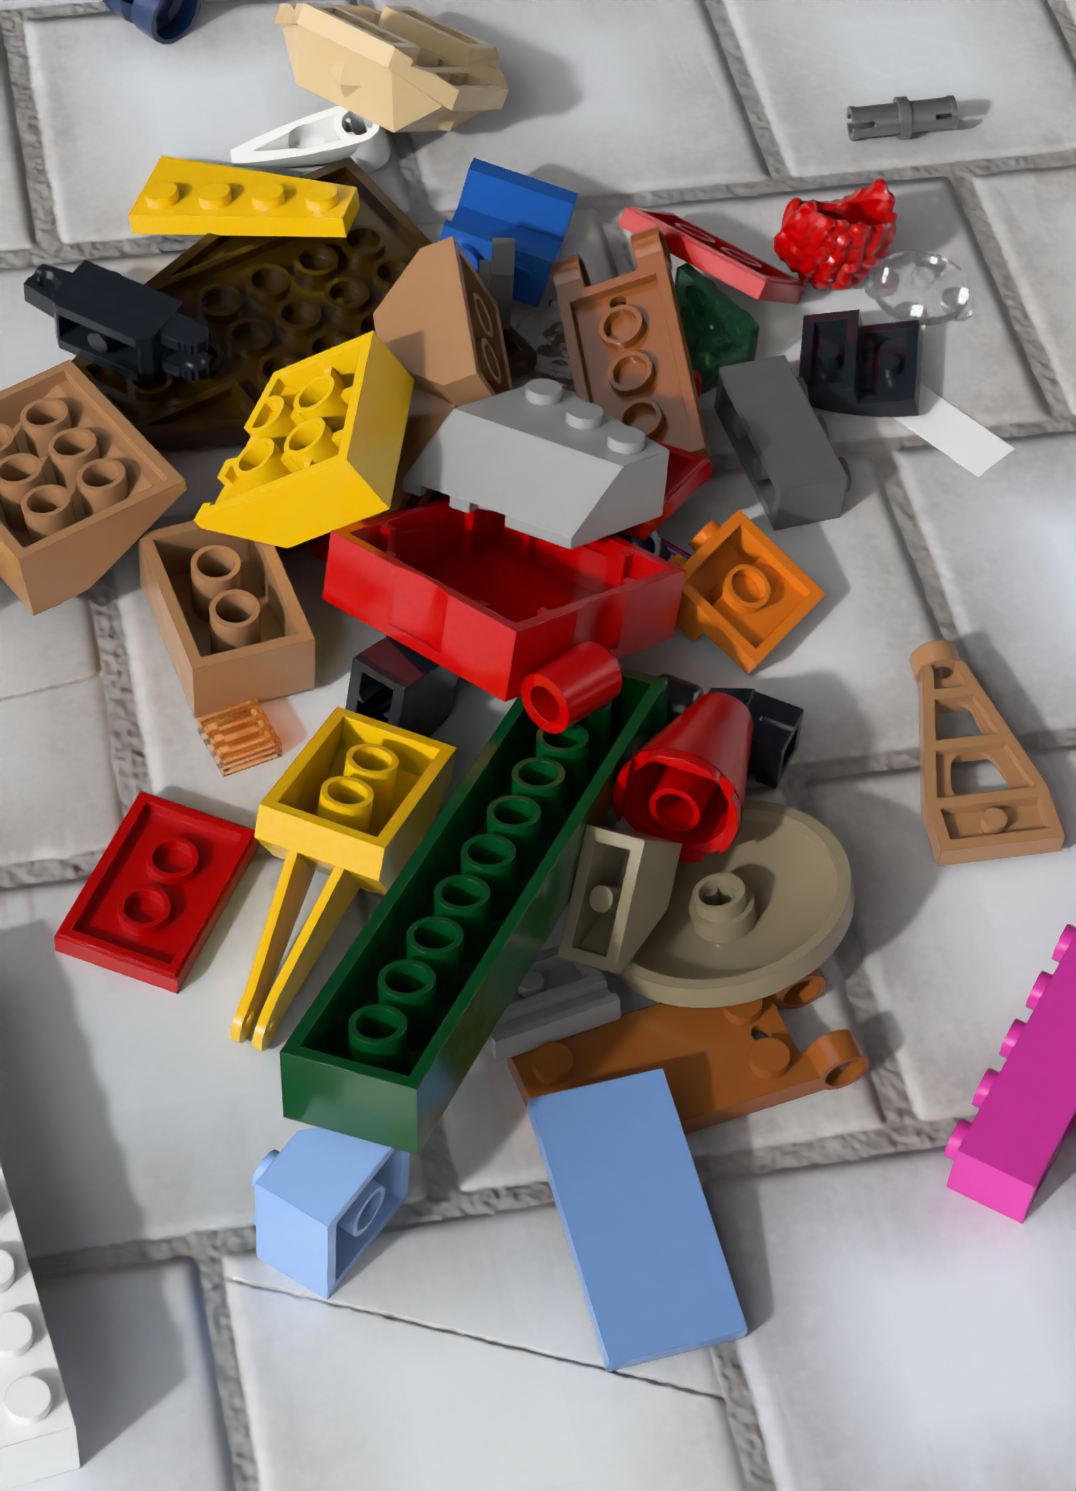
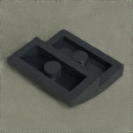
[799,309,923,417]

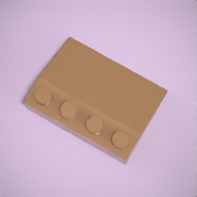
[0,360,187,616]

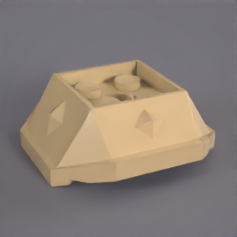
[274,3,509,133]

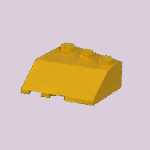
[194,331,414,549]

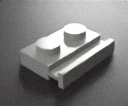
[486,945,621,1062]

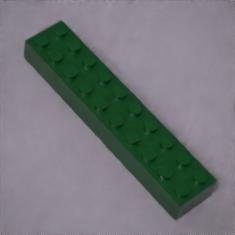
[279,668,668,1155]

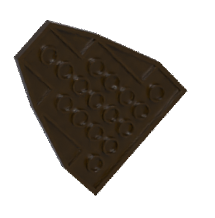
[72,156,537,450]

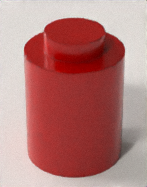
[521,641,622,734]

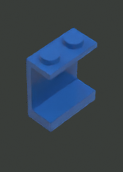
[439,158,579,308]

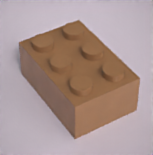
[138,520,315,718]

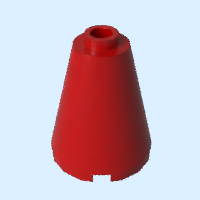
[612,692,753,864]

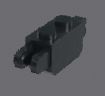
[23,260,212,382]

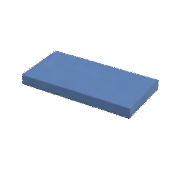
[527,1068,748,1372]

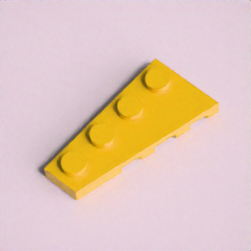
[129,155,360,237]

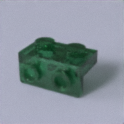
[674,263,760,394]

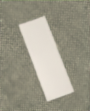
[893,383,1015,477]

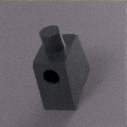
[345,636,458,738]

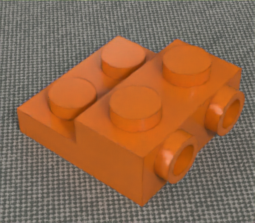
[669,509,826,675]

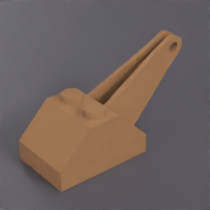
[347,236,513,526]

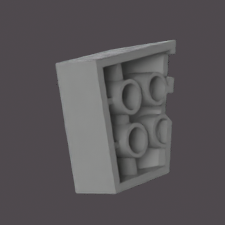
[402,378,669,550]

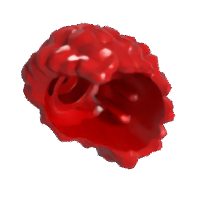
[774,179,898,291]

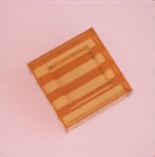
[198,698,282,777]

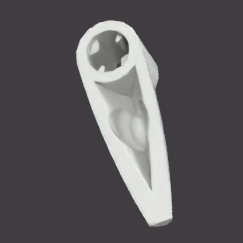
[230,106,391,172]

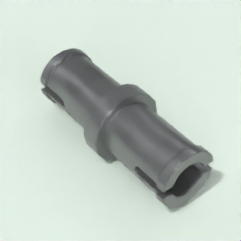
[846,95,958,141]

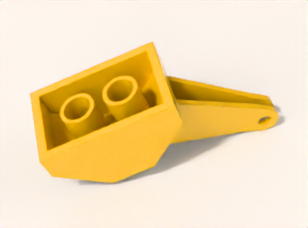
[230,706,457,1051]

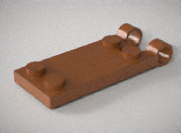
[551,226,712,460]
[507,967,869,1135]

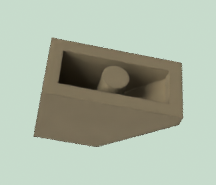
[557,825,682,973]

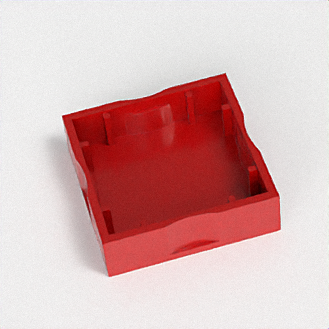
[322,495,686,702]

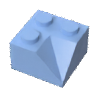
[252,1127,410,1300]

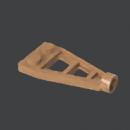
[909,640,1066,866]

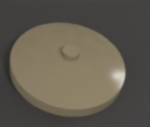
[610,799,855,1008]

